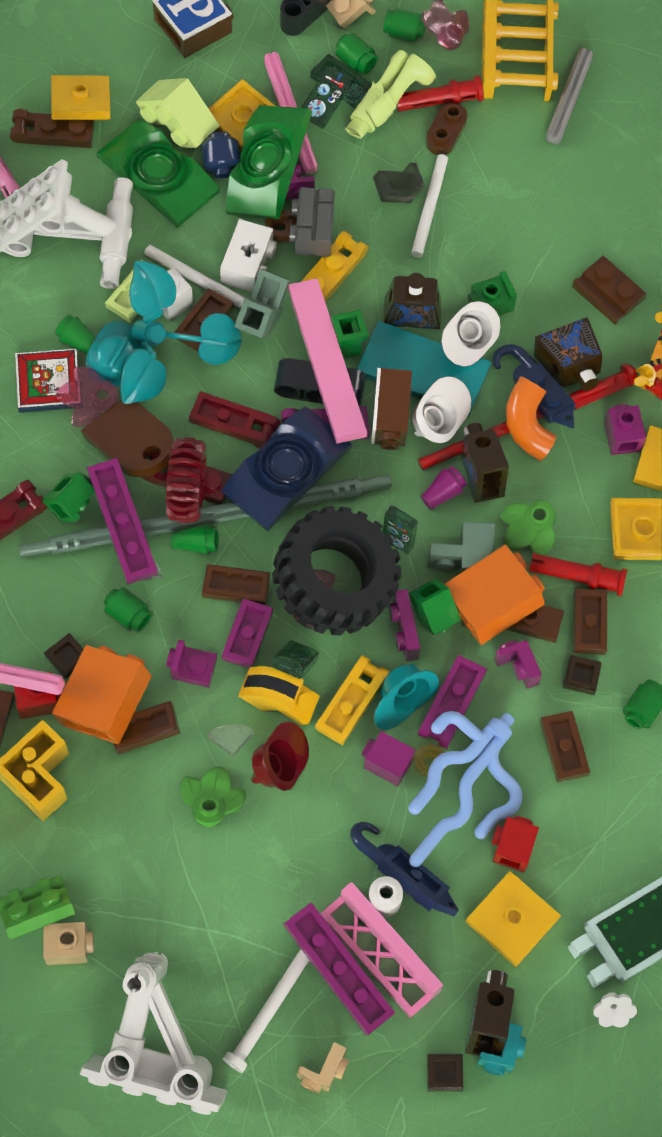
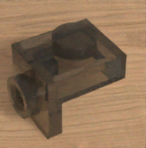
[373,162,424,203]

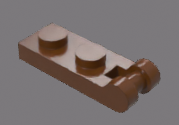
[10,109,95,148]

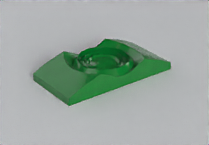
[226,105,312,219]
[96,118,220,228]

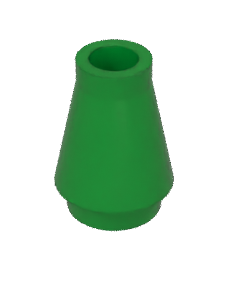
[55,314,95,354]
[171,524,219,555]

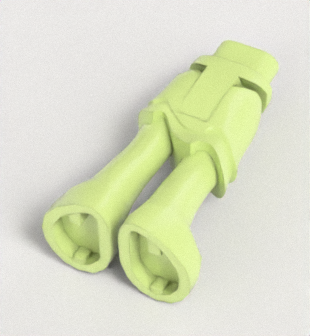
[345,50,436,139]

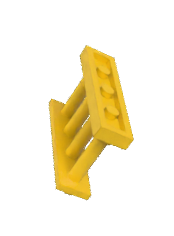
[482,0,559,102]

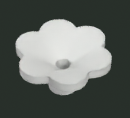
[593,992,637,1027]

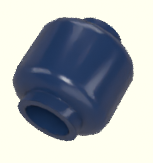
[201,132,241,178]

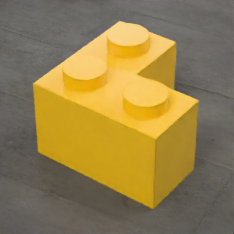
[0,720,69,822]

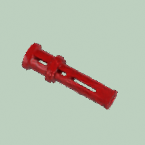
[397,75,484,112]
[529,552,628,597]

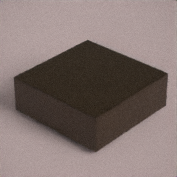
[44,633,84,679]
[563,655,602,695]
[427,1054,463,1092]

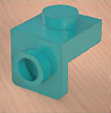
[477,1023,527,1076]

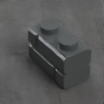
[289,187,335,257]

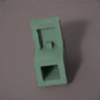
[234,269,291,338]
[428,522,495,574]

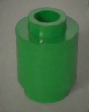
[383,8,426,43]
[336,33,378,75]
[104,587,153,633]
[622,679,662,729]

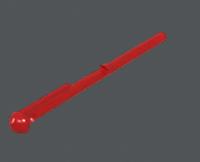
[418,364,638,470]

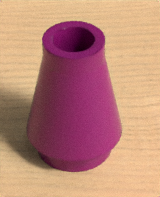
[420,466,467,510]

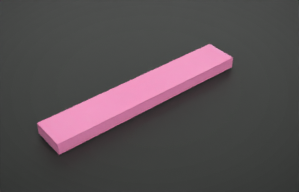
[288,279,367,444]

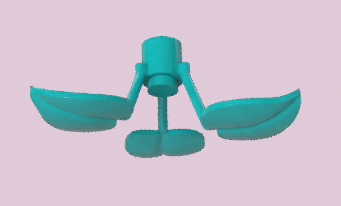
[121,261,242,404]

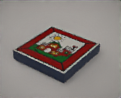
[15,349,81,413]

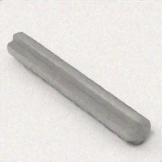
[546,48,593,145]

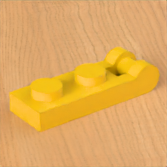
[301,231,369,303]
[315,655,391,746]

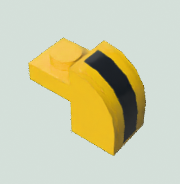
[238,666,320,725]

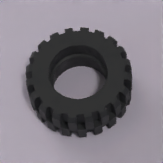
[272,506,401,635]

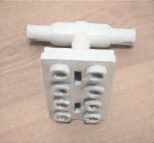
[0,159,133,289]
[80,952,228,1115]

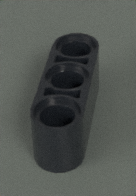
[280,0,331,36]
[273,358,366,406]

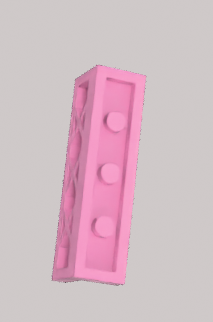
[320,882,443,1018]

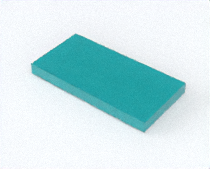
[357,321,491,417]

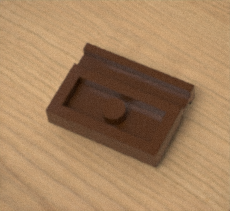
[572,256,646,325]

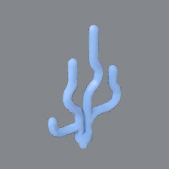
[408,711,523,867]

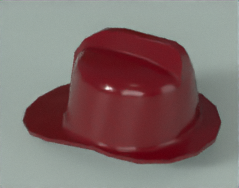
[251,721,309,791]

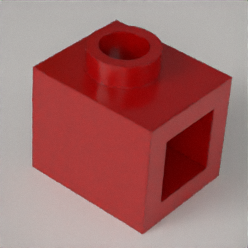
[14,672,63,719]
[491,816,539,873]

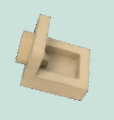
[326,0,376,29]
[297,1042,350,1094]

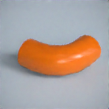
[506,376,556,461]

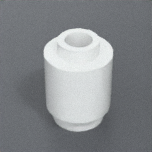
[368,877,403,918]

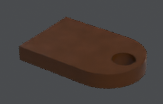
[81,399,174,477]

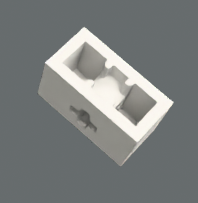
[220,219,277,292]

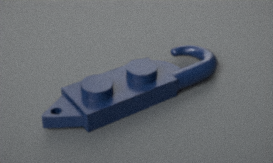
[492,344,575,428]
[350,822,459,916]

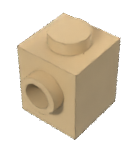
[43,922,94,965]

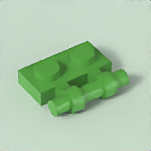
[0,875,75,940]

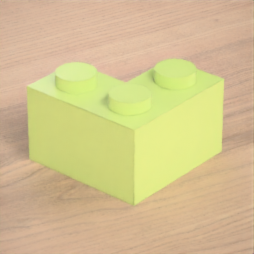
[135,78,220,148]

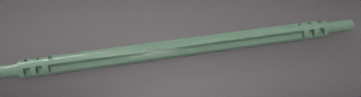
[19,474,392,558]

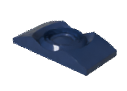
[221,406,352,531]

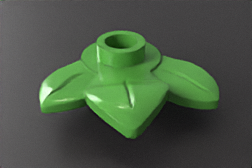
[500,500,556,556]
[181,767,246,827]

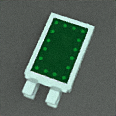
[567,877,662,988]

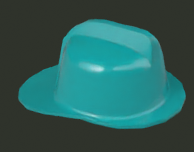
[86,321,143,387]
[374,664,439,730]

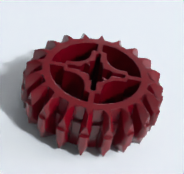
[166,437,207,523]

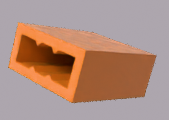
[444,544,545,645]
[52,645,152,745]

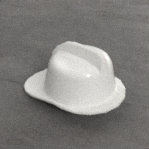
[441,301,501,366]
[412,376,471,444]

